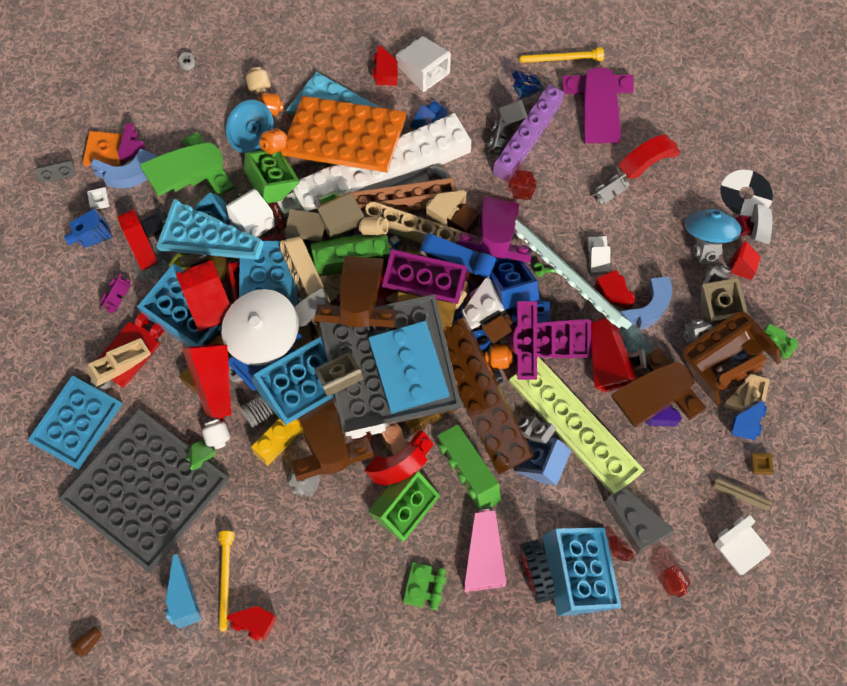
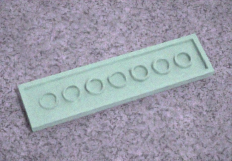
[514,220,632,329]

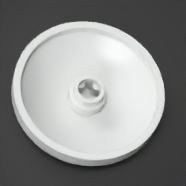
[222,289,299,366]

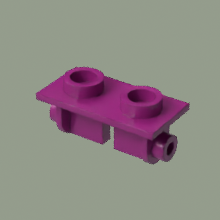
[100,274,131,314]

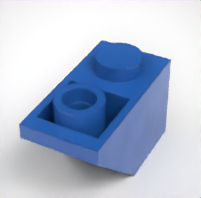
[730,399,767,440]

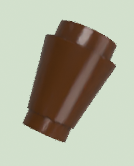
[70,627,102,658]

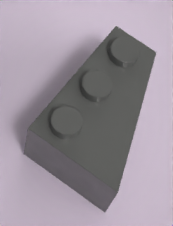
[605,488,674,554]

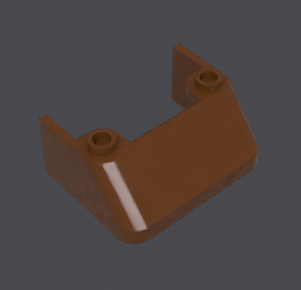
[683,312,781,406]

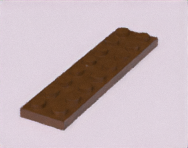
[444,318,534,475]

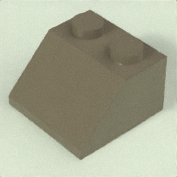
[700,278,748,325]

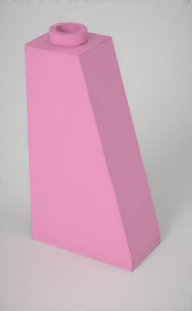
[464,509,506,592]

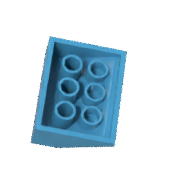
[137,263,232,347]
[251,337,335,425]
[542,528,621,616]

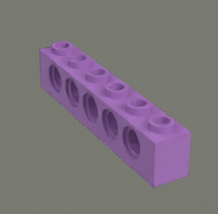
[493,84,564,183]

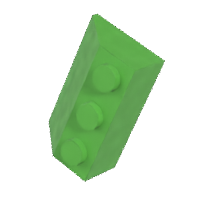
[244,150,299,203]
[368,471,440,542]

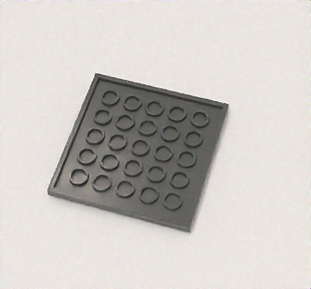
[320,294,462,434]
[59,409,230,574]

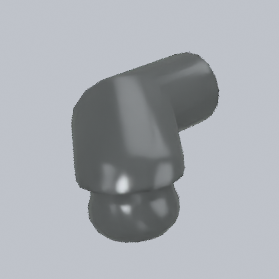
[427,165,451,180]

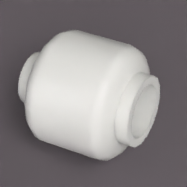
[202,419,230,449]

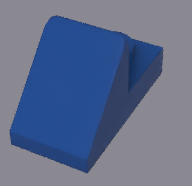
[410,100,447,130]

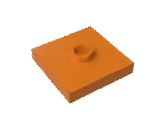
[83,131,123,167]

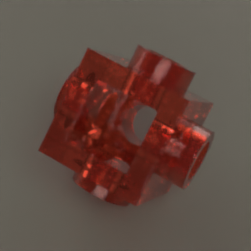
[509,170,537,200]

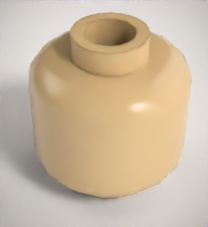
[245,67,271,95]

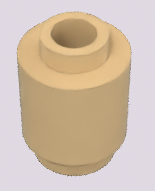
[359,217,389,236]

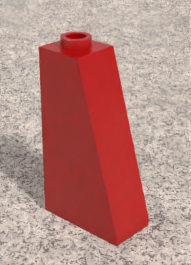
[591,318,637,392]
[183,344,232,420]

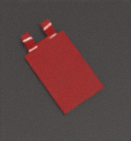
[97,313,164,389]

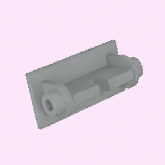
[590,174,629,205]

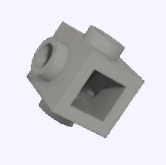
[693,238,723,264]
[703,264,734,284]
[684,319,713,344]
[288,470,320,498]

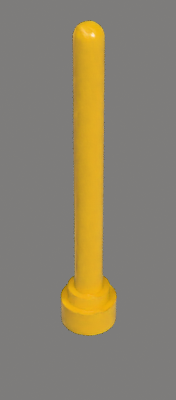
[519,47,604,63]
[218,531,234,631]

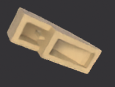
[87,338,151,387]

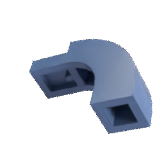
[91,149,157,188]
[620,276,672,330]

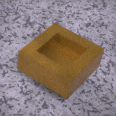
[750,453,774,475]

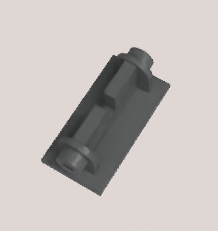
[486,116,510,155]
[35,159,76,184]

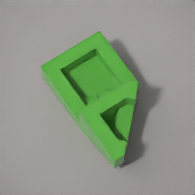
[186,440,217,470]

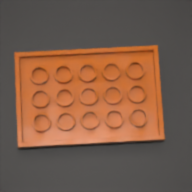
[281,96,406,173]

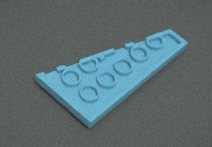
[286,72,405,127]
[156,199,264,260]

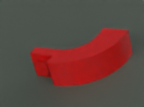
[618,134,681,179]
[364,430,434,485]

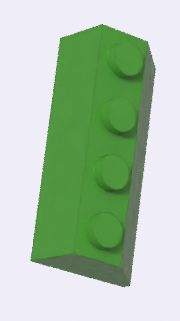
[310,234,391,277]

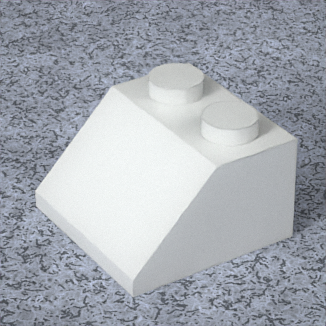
[226,189,275,238]

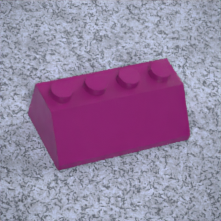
[382,249,468,304]

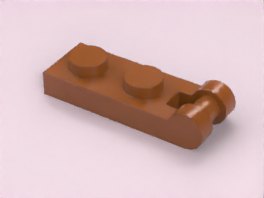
[715,353,767,391]

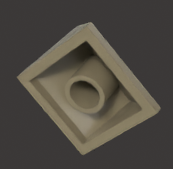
[317,192,364,240]
[285,209,326,242]
[314,352,363,397]

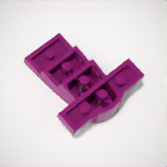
[562,67,634,144]
[456,196,532,263]
[509,301,591,380]

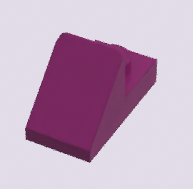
[118,123,146,163]

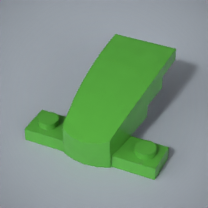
[140,132,234,196]

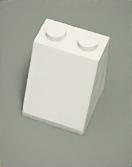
[396,36,451,92]

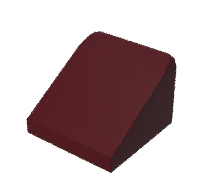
[735,215,755,237]

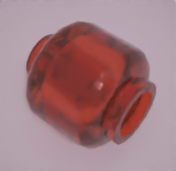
[660,565,691,598]

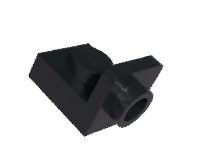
[140,207,167,238]

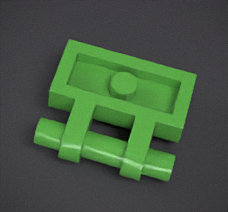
[764,323,798,359]
[403,562,447,610]

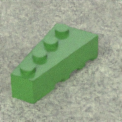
[437,424,501,510]

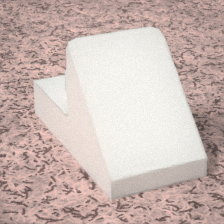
[587,236,610,273]

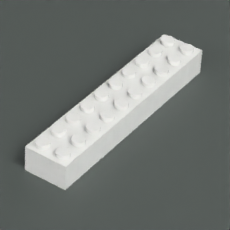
[292,113,471,213]

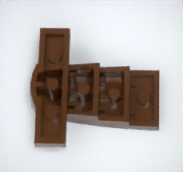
[315,256,397,327]
[611,347,706,428]
[290,399,374,482]

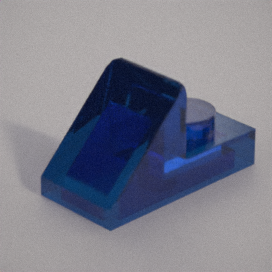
[512,70,544,99]

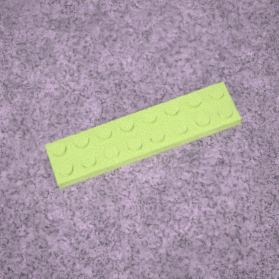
[509,357,644,495]

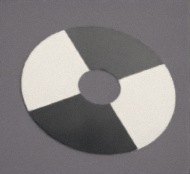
[720,170,773,216]

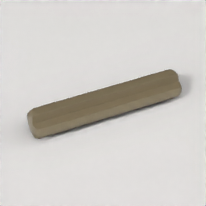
[713,478,772,511]

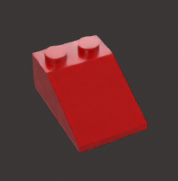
[176,260,231,332]

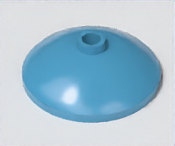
[226,100,273,154]
[685,209,741,243]

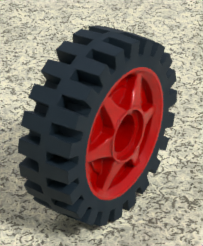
[520,539,556,604]

